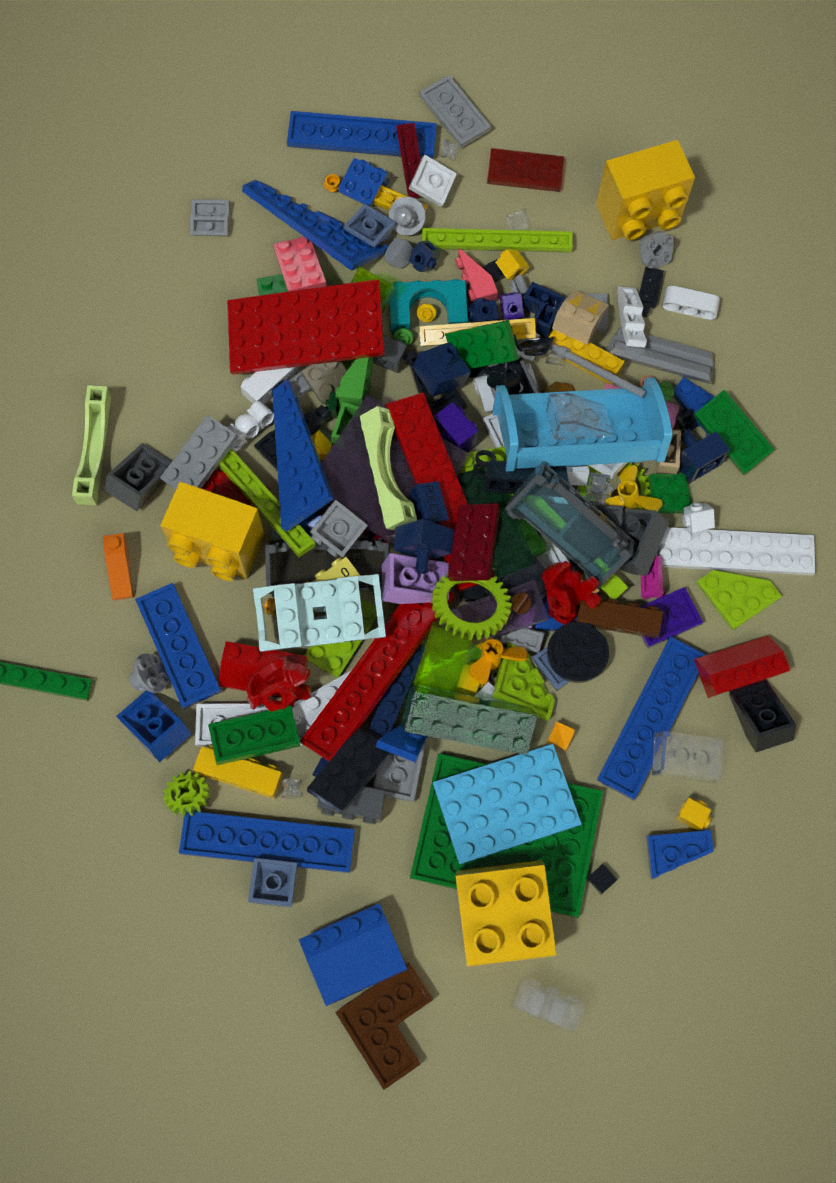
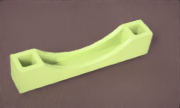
[72,385,112,506]
[360,406,417,530]

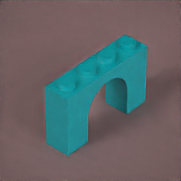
[389,279,468,333]

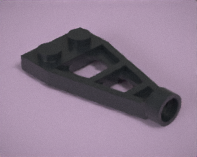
[404,350,467,418]
[254,405,332,472]

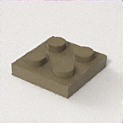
[300,361,347,404]

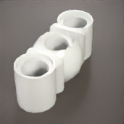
[226,401,274,452]

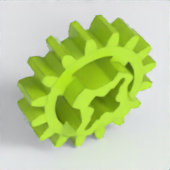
[163,771,210,817]

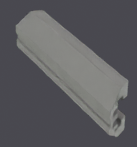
[606,327,714,385]

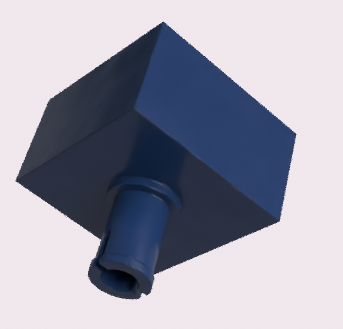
[412,342,471,397]
[679,429,730,484]
[394,519,454,574]

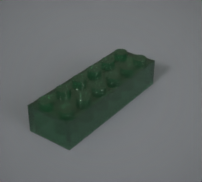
[457,467,534,578]
[402,684,537,755]

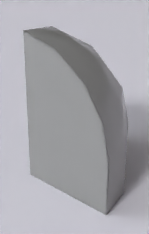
[385,237,413,268]

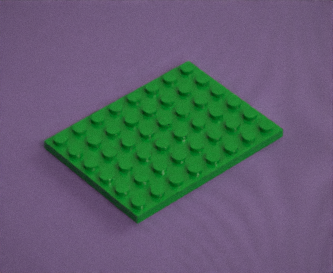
[410,753,603,918]

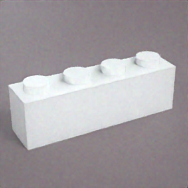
[240,365,307,404]

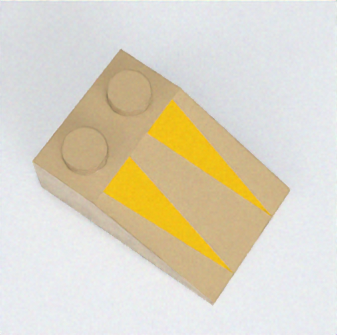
[552,289,609,345]

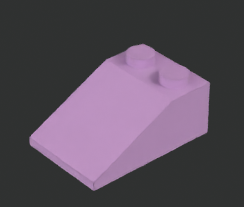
[382,553,449,604]

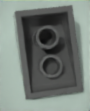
[104,443,172,511]

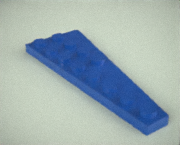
[242,180,389,271]
[272,379,334,531]

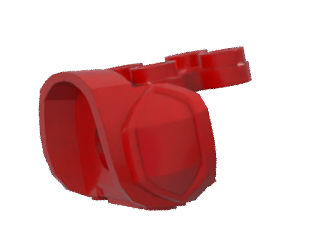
[542,561,601,625]
[247,657,311,712]

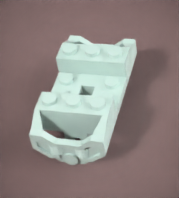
[253,574,386,652]

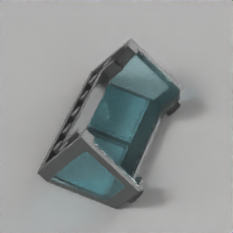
[505,461,634,589]

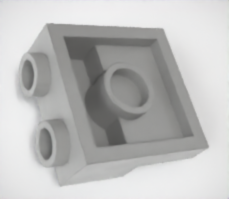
[310,500,368,558]

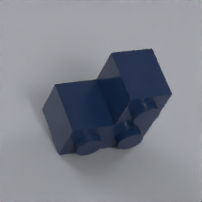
[522,282,566,338]

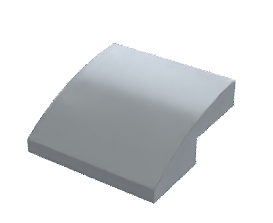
[190,199,230,236]

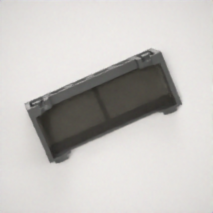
[265,538,389,597]

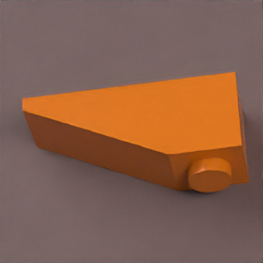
[103,533,133,601]

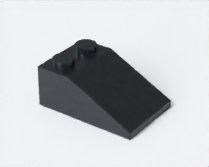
[484,356,539,398]
[729,680,796,753]

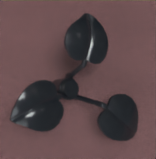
[487,326,554,389]

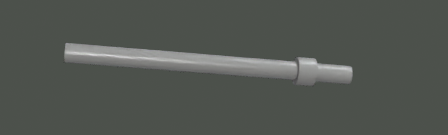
[550,343,647,399]

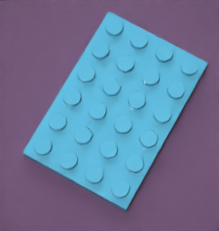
[433,744,582,865]

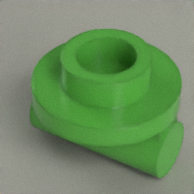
[393,328,413,346]
[659,382,675,402]

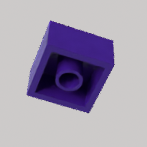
[434,402,478,455]

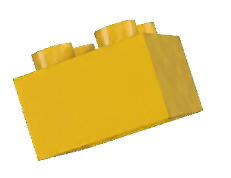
[596,140,695,241]
[160,482,265,582]
[456,860,556,966]

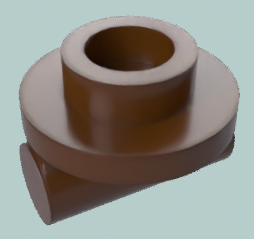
[510,591,531,614]

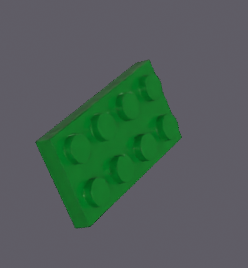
[445,320,519,369]
[693,390,774,475]
[208,706,300,765]

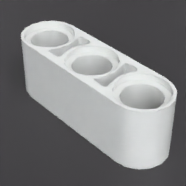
[662,286,720,320]

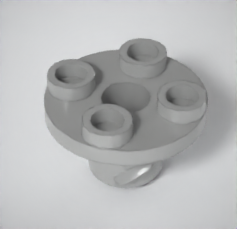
[389,197,427,235]
[639,231,674,268]
[129,653,170,693]

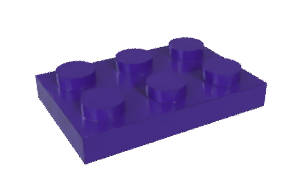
[640,587,704,648]

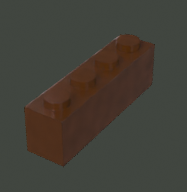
[577,599,664,639]

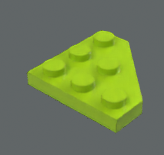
[696,570,782,631]
[491,642,555,721]

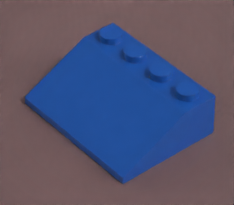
[298,903,407,1006]

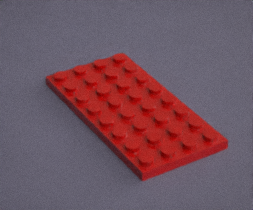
[227,279,385,375]

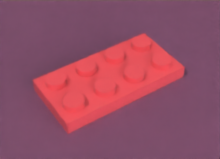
[273,237,326,292]

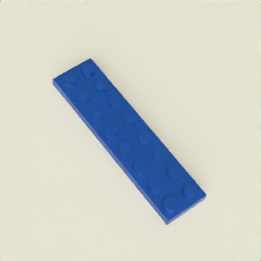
[287,111,437,159]
[596,636,705,801]
[179,811,355,873]

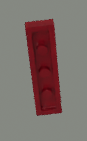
[396,123,424,199]

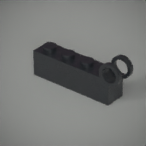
[473,450,569,497]

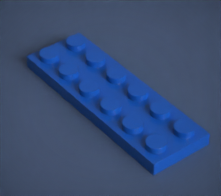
[135,583,221,709]

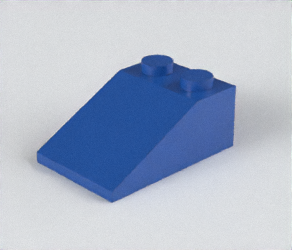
[116,690,191,763]

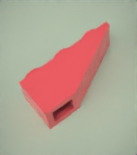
[455,249,498,302]

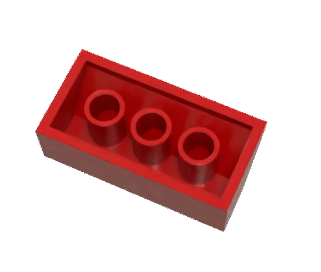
[694,636,791,698]
[219,641,308,701]

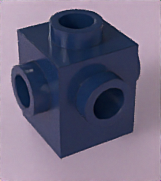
[408,240,442,272]
[467,298,498,323]

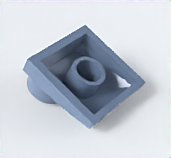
[343,204,396,248]
[248,858,297,907]

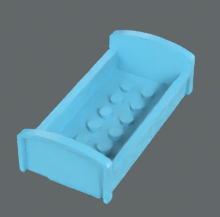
[492,377,672,472]

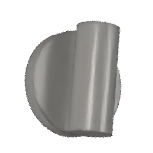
[510,274,528,296]

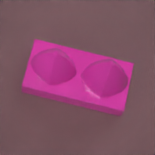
[641,555,665,600]

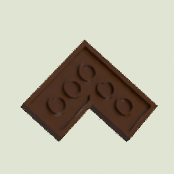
[335,962,433,1090]

